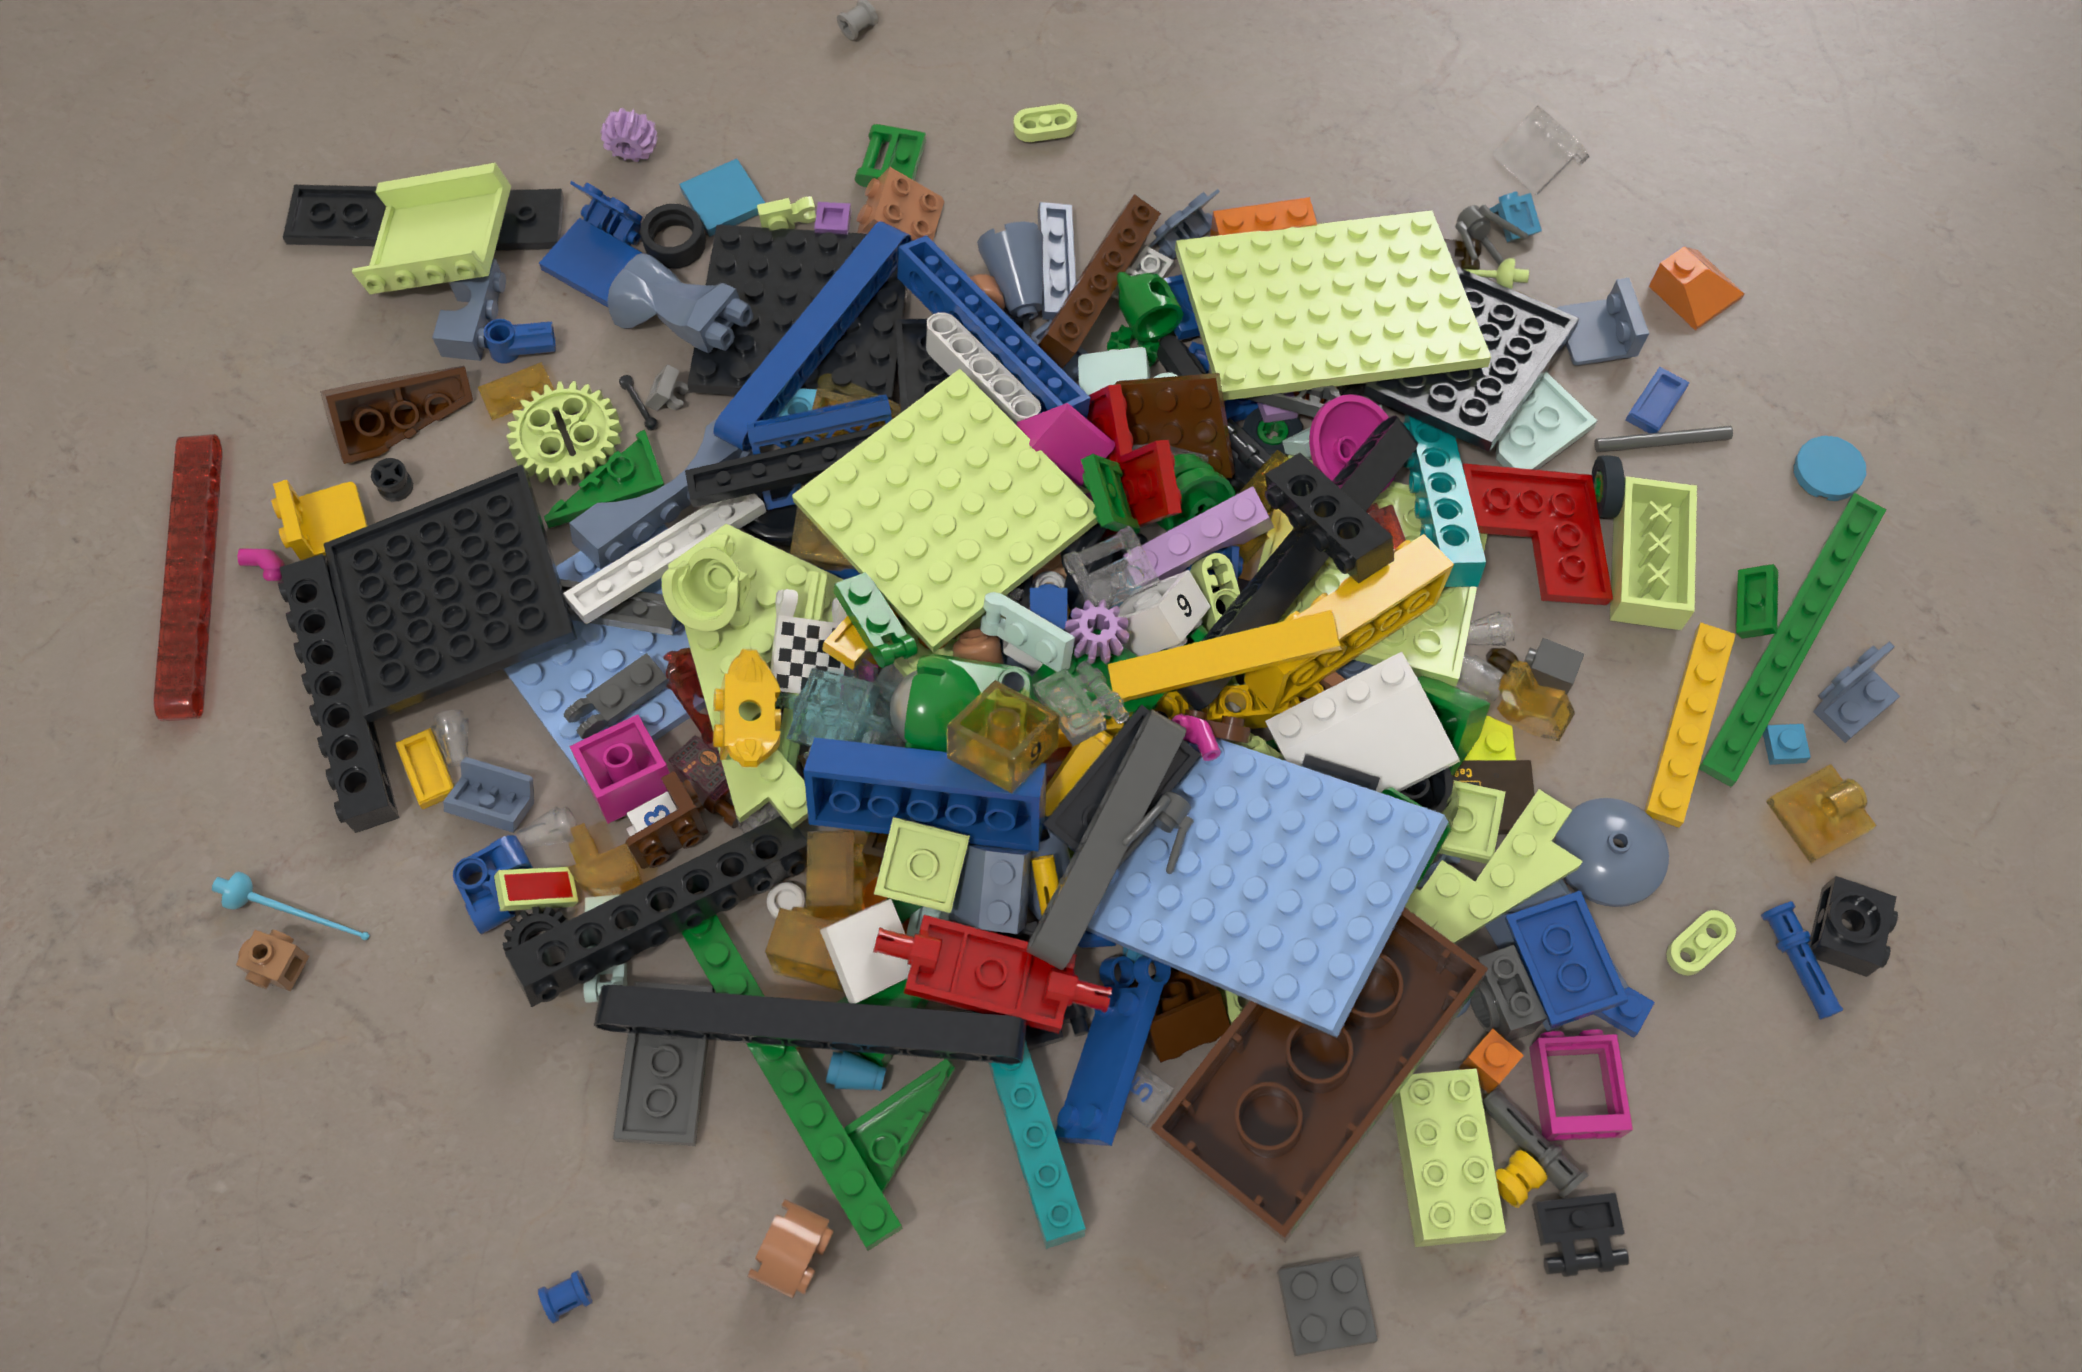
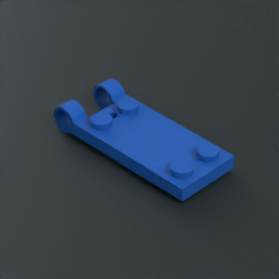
[1055,955,1171,1146]

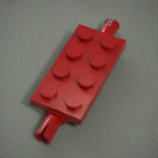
[873,915,1112,1033]

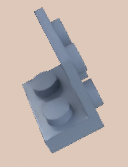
[1557,278,1649,365]
[1813,641,1900,743]

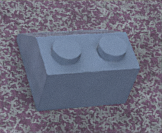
[949,843,1033,934]

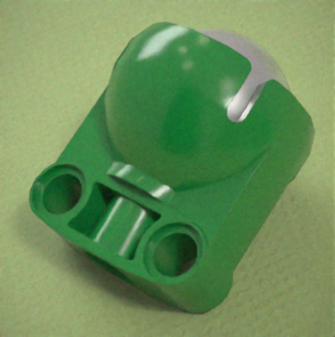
[890,654,1033,761]

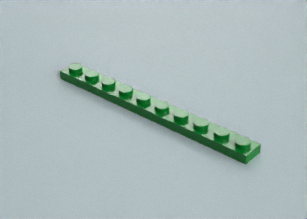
[1699,493,1887,787]
[681,914,903,1251]

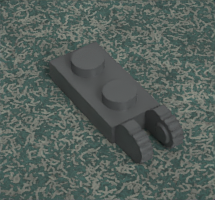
[563,653,670,739]

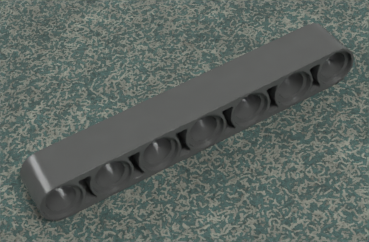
[1026,709,1186,970]

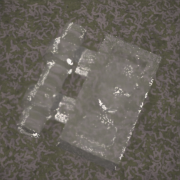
[1033,661,1129,746]

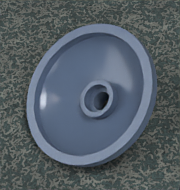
[1554,798,1669,907]

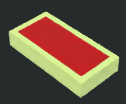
[494,867,579,911]

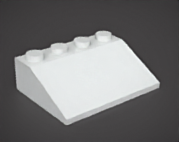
[1265,652,1460,793]

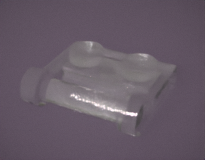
[1063,526,1160,609]

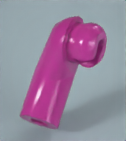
[237,548,285,581]
[1172,714,1221,761]

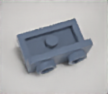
[443,757,534,833]

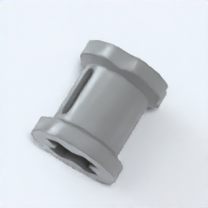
[837,0,878,40]

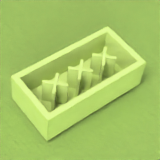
[1610,476,1697,630]
[1392,1068,1506,1247]

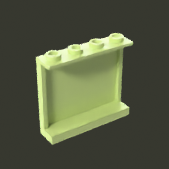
[352,163,511,294]

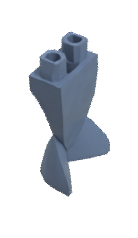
[607,253,754,353]

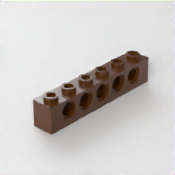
[1037,194,1161,369]

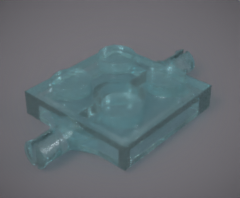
[776,668,891,747]

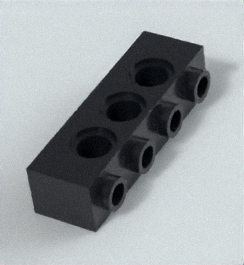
[1265,453,1394,584]

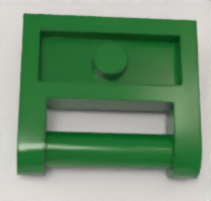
[855,124,926,187]
[1081,454,1140,538]

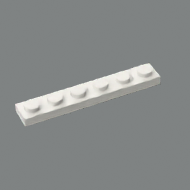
[563,494,766,624]

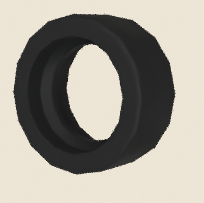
[640,204,706,269]

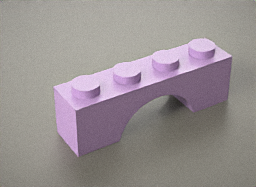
[1123,486,1275,588]

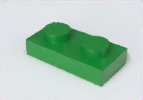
[1736,564,1778,639]

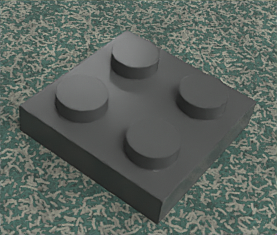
[1277,1256,1378,1357]

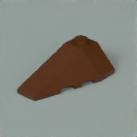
[320,366,473,464]

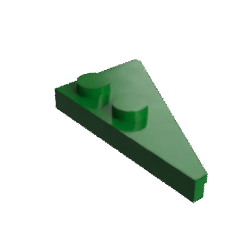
[544,430,664,528]
[844,1059,956,1193]

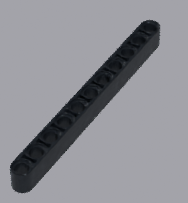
[1175,415,1419,711]
[594,985,1027,1064]

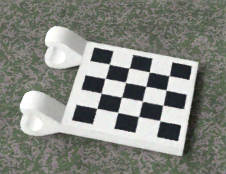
[770,589,847,698]

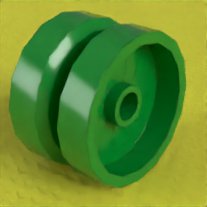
[1156,454,1235,532]

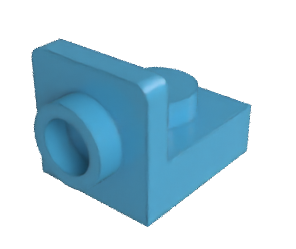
[1489,191,1542,242]

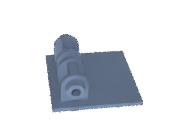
[1148,189,1220,259]

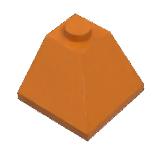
[1649,246,1744,331]

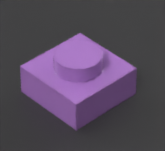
[814,202,852,234]

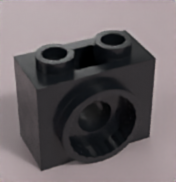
[1809,876,1898,977]

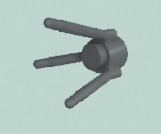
[1455,205,1528,265]
[1116,791,1194,874]

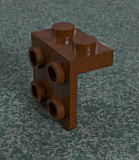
[625,771,709,869]

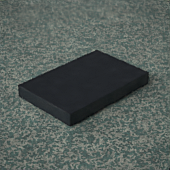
[283,184,386,247]

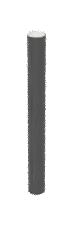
[1594,426,1733,452]

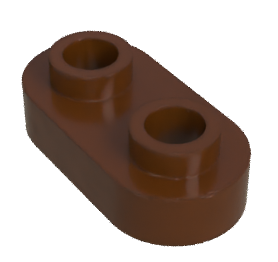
[1185,709,1251,744]

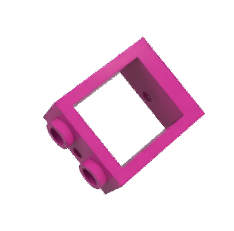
[1529,1029,1633,1141]

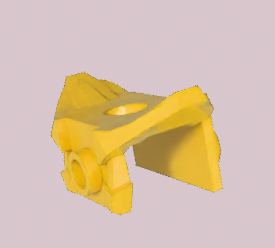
[713,649,781,767]

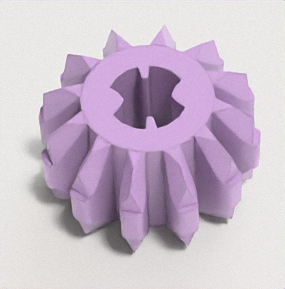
[601,108,658,162]
[1065,599,1129,665]

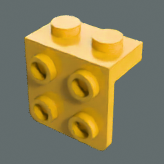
[271,479,368,560]

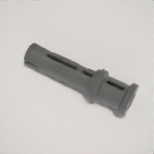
[1482,1088,1589,1199]

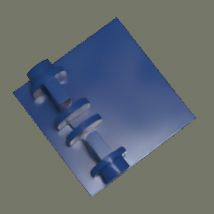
[570,181,643,245]

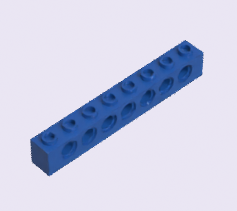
[897,235,1091,419]

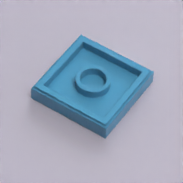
[679,158,765,237]

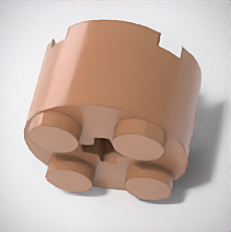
[748,1199,834,1298]

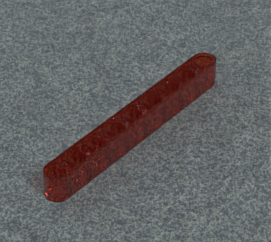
[154,434,223,722]

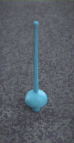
[212,871,369,940]

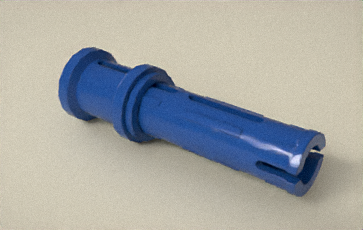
[1761,901,1844,1020]

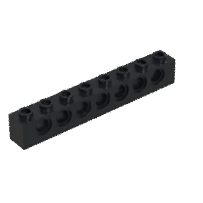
[278,554,400,833]
[505,816,813,1007]

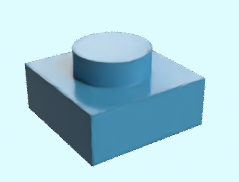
[1763,724,1811,765]

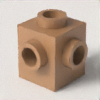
[236,929,310,992]

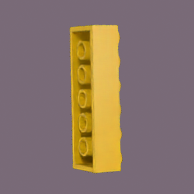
[1244,534,1454,713]

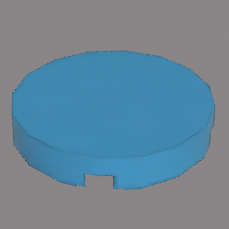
[1793,435,1866,501]

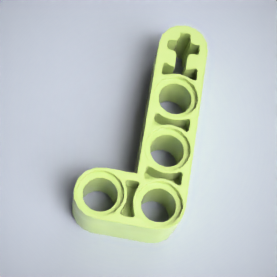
[1190,553,1247,687]

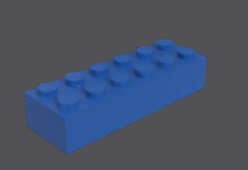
[804,737,1046,852]

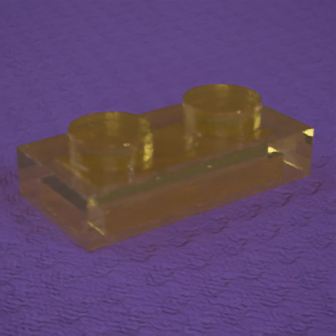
[477,362,554,421]

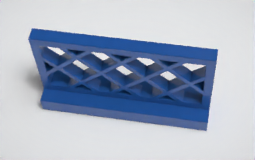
[747,394,892,510]

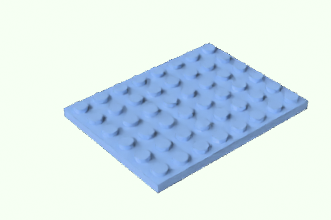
[1086,737,1448,1037]

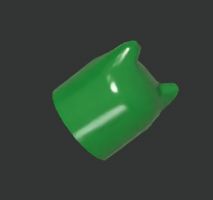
[1117,272,1183,341]

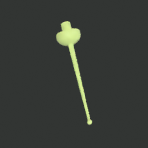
[1464,258,1529,289]

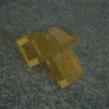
[1497,660,1575,741]
[568,823,644,897]

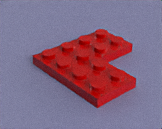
[1087,384,1182,538]
[1462,463,1613,605]

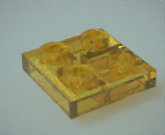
[1766,764,1877,864]

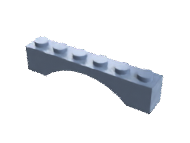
[569,419,761,569]

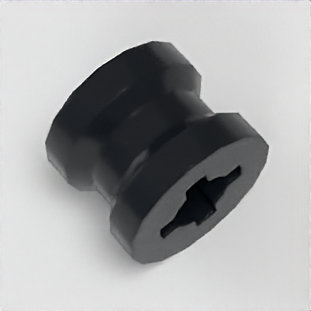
[371,458,413,502]

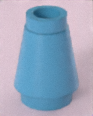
[825,1051,886,1091]

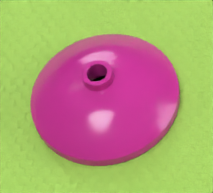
[1309,395,1396,494]

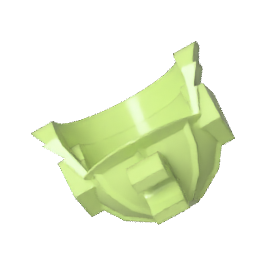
[662,533,751,632]

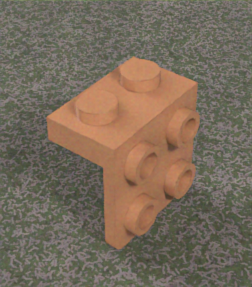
[857,167,944,241]

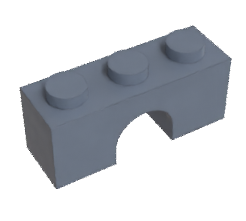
[432,258,506,361]

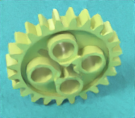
[506,381,622,486]

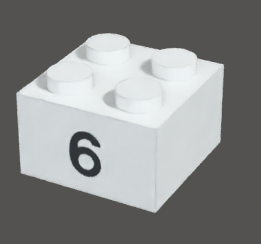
[1118,570,1211,657]

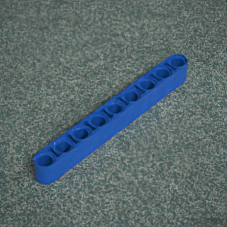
[713,221,912,452]

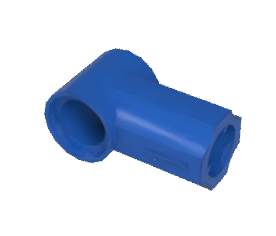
[484,319,556,364]

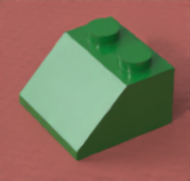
[1417,676,1491,777]

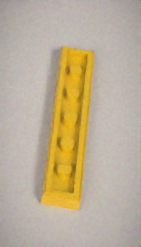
[1108,610,1342,703]

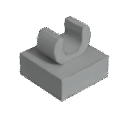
[645,365,688,411]

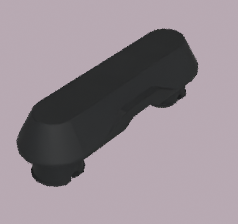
[1157,336,1206,376]

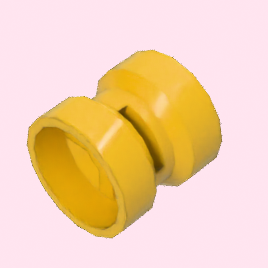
[1495,1150,1548,1208]

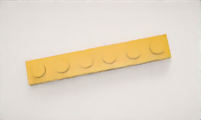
[1644,622,1736,828]

